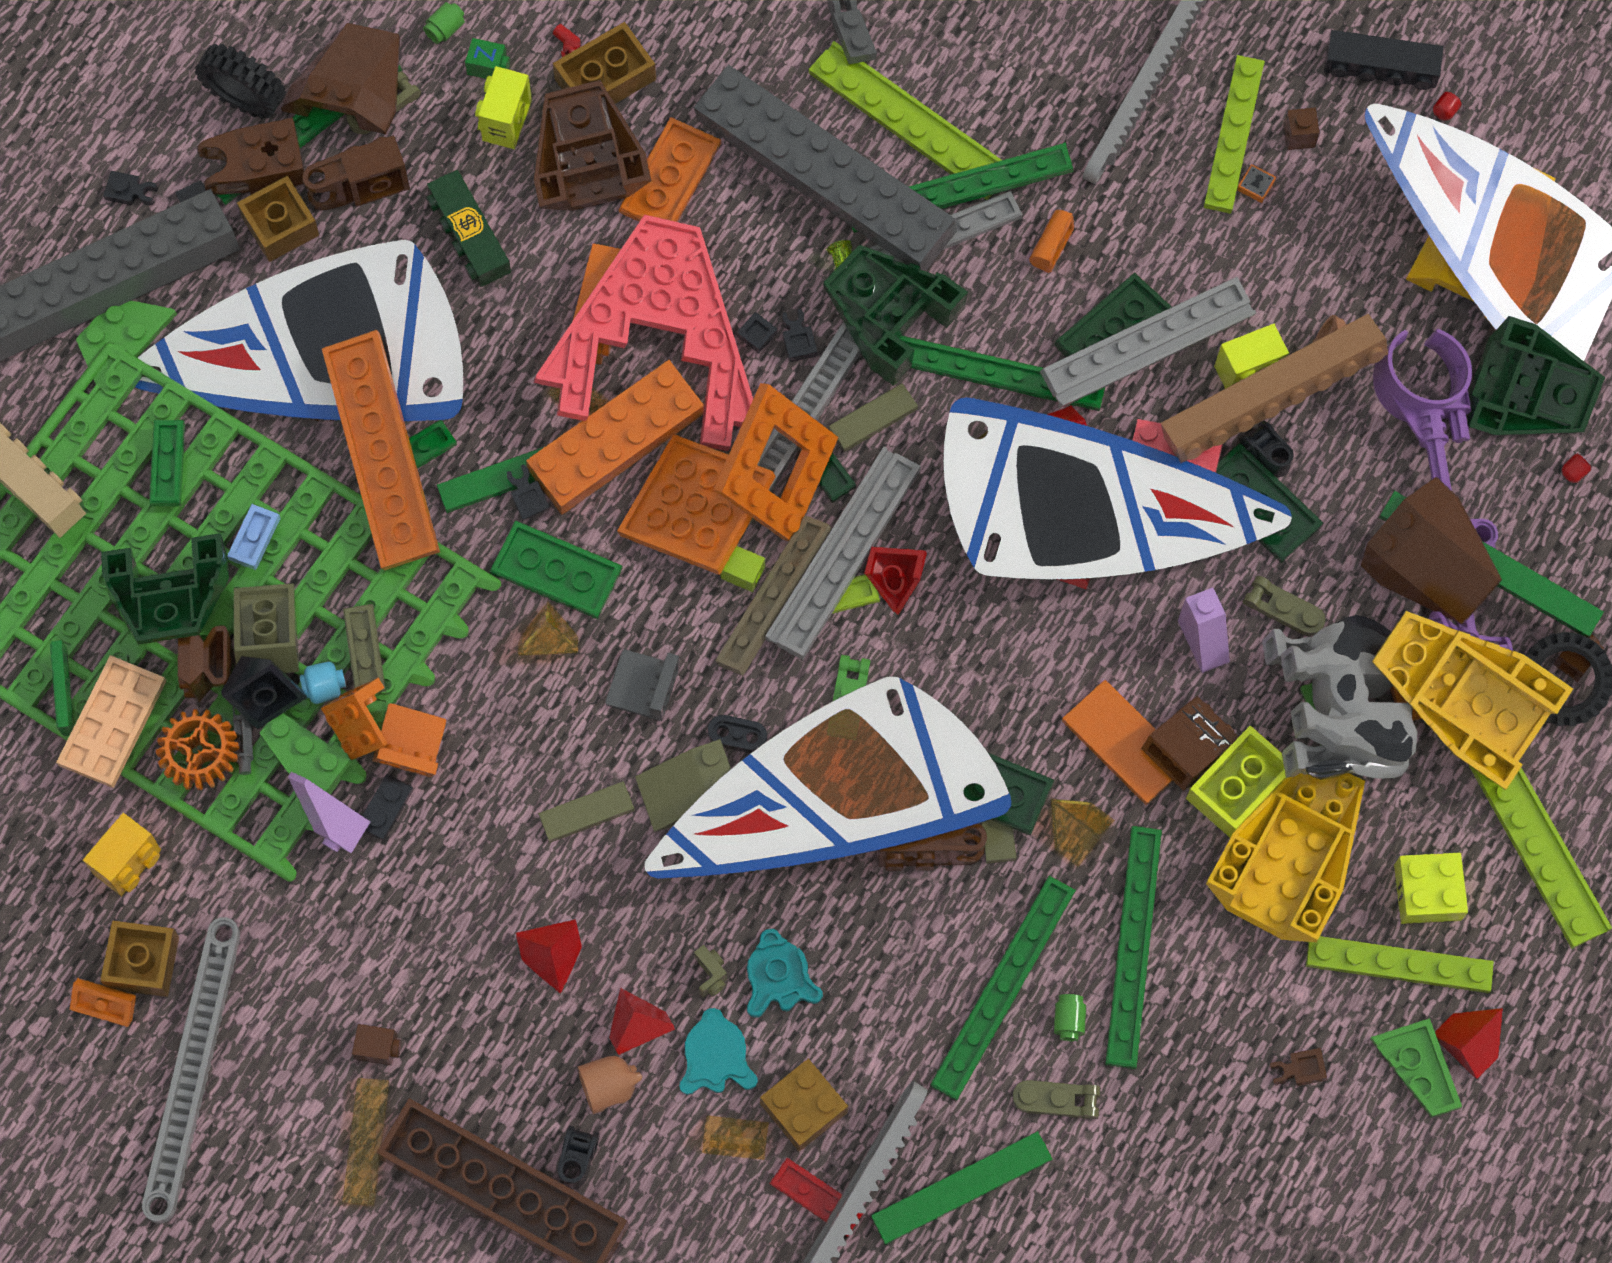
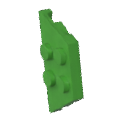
[76,301,177,384]

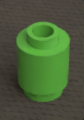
[423,2,465,44]
[1054,994,1086,1042]

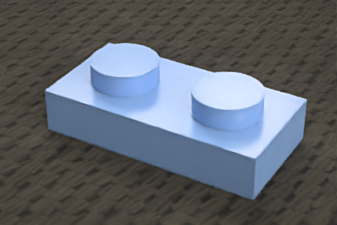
[227,504,281,570]

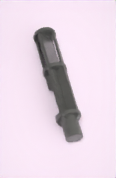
[232,706,254,775]

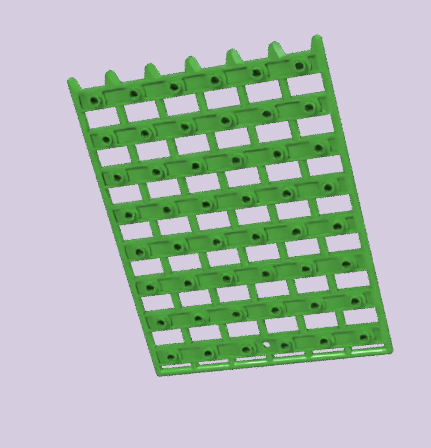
[0,342,501,882]

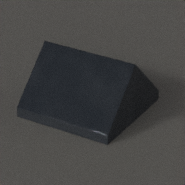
[221,656,307,729]

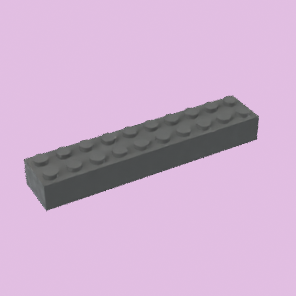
[693,64,957,271]
[0,189,240,361]

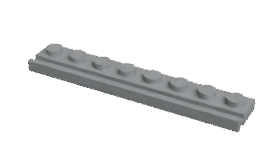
[1040,277,1256,409]
[765,447,921,660]

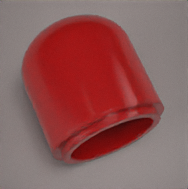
[1433,92,1462,121]
[1561,453,1592,483]

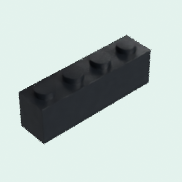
[1324,30,1444,90]

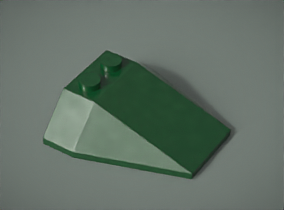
[1467,315,1605,435]

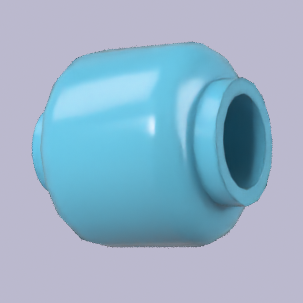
[300,662,346,704]

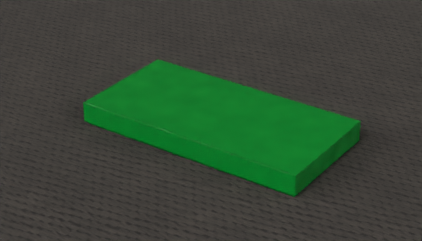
[490,520,623,619]

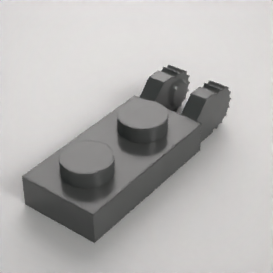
[828,0,877,64]

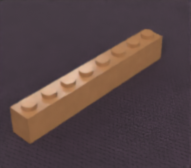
[1161,314,1388,463]

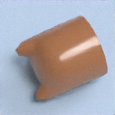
[577,1056,642,1114]

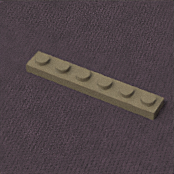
[715,515,832,676]

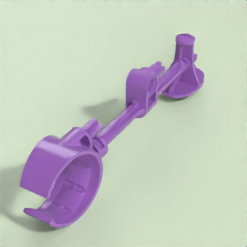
[1373,329,1513,651]

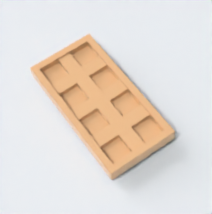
[56,655,166,788]

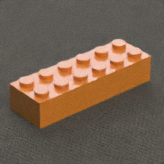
[526,360,704,515]

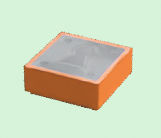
[1237,164,1276,203]

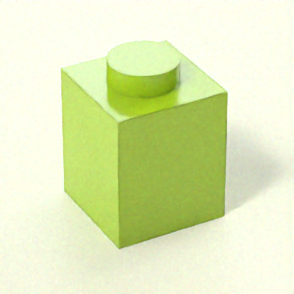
[721,546,765,592]

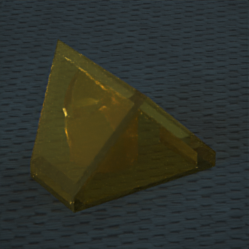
[518,601,579,656]
[1051,799,1115,867]

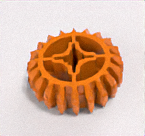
[156,709,240,790]

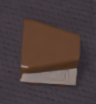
[178,625,236,703]

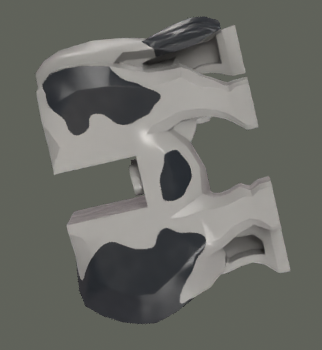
[1262,615,1418,780]

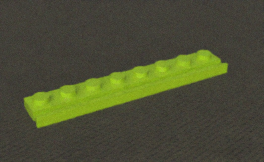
[809,41,1002,200]
[1469,765,1612,949]

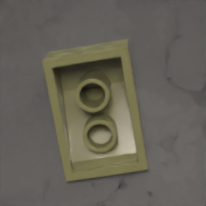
[234,583,299,673]
[635,739,731,833]

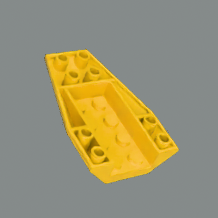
[1206,773,1365,943]

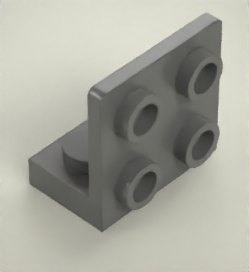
[605,649,680,721]

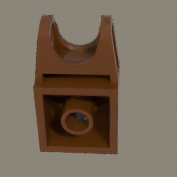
[197,118,305,195]
[302,135,410,210]
[878,823,987,871]

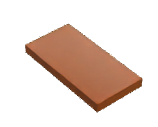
[619,117,721,222]
[1062,680,1173,805]

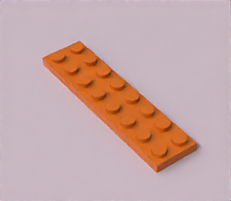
[322,330,440,571]

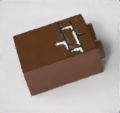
[1141,696,1239,791]

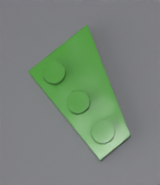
[260,713,352,793]
[1370,1018,1462,1118]

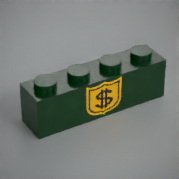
[425,169,511,287]

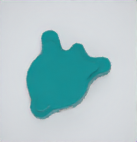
[747,929,823,1018]
[679,1008,758,1095]

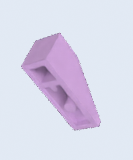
[288,772,370,853]

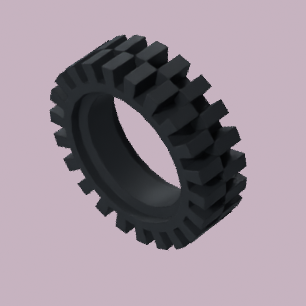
[195,44,286,119]
[1525,632,1612,726]

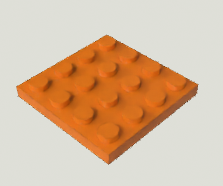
[617,434,776,575]

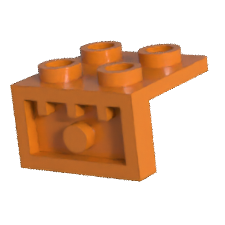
[321,677,387,760]
[372,703,446,778]

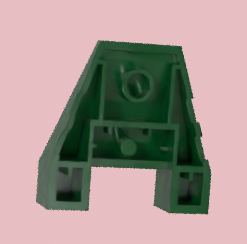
[823,245,968,386]
[101,533,229,645]

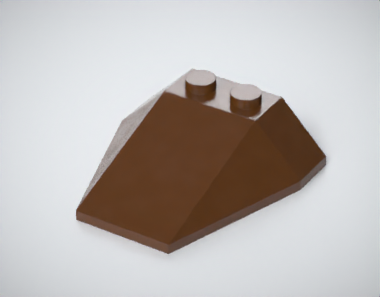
[281,23,400,134]
[534,80,652,211]
[1361,477,1502,624]

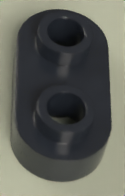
[708,715,767,753]

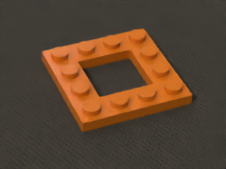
[714,383,839,542]

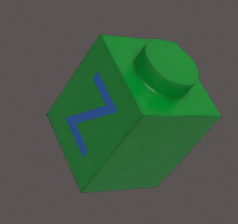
[465,38,510,79]

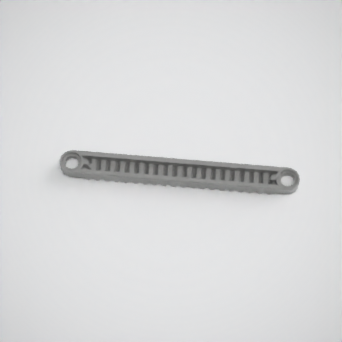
[1082,0,1206,185]
[748,322,861,526]
[142,917,240,1224]
[802,1081,928,1263]

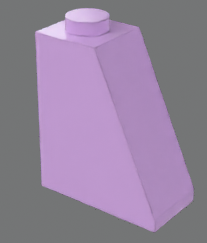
[1178,588,1230,673]

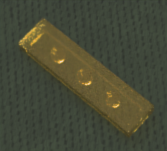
[342,1078,390,1206]

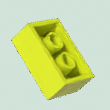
[1186,726,1287,838]

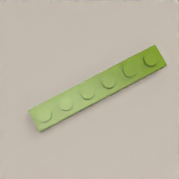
[1203,55,1265,214]
[1306,936,1494,993]

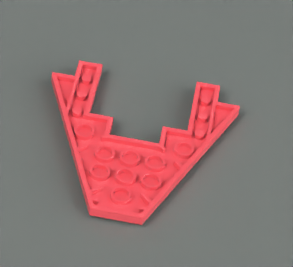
[534,215,753,451]

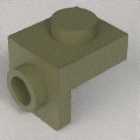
[694,945,727,998]

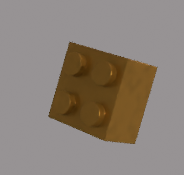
[237,176,319,262]
[100,921,179,997]
[760,1058,848,1152]

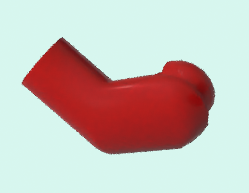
[553,24,581,57]

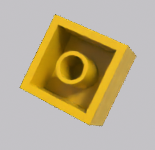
[83,813,161,897]

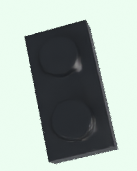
[362,774,414,841]

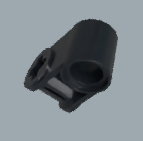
[1239,421,1294,477]
[557,1125,600,1189]

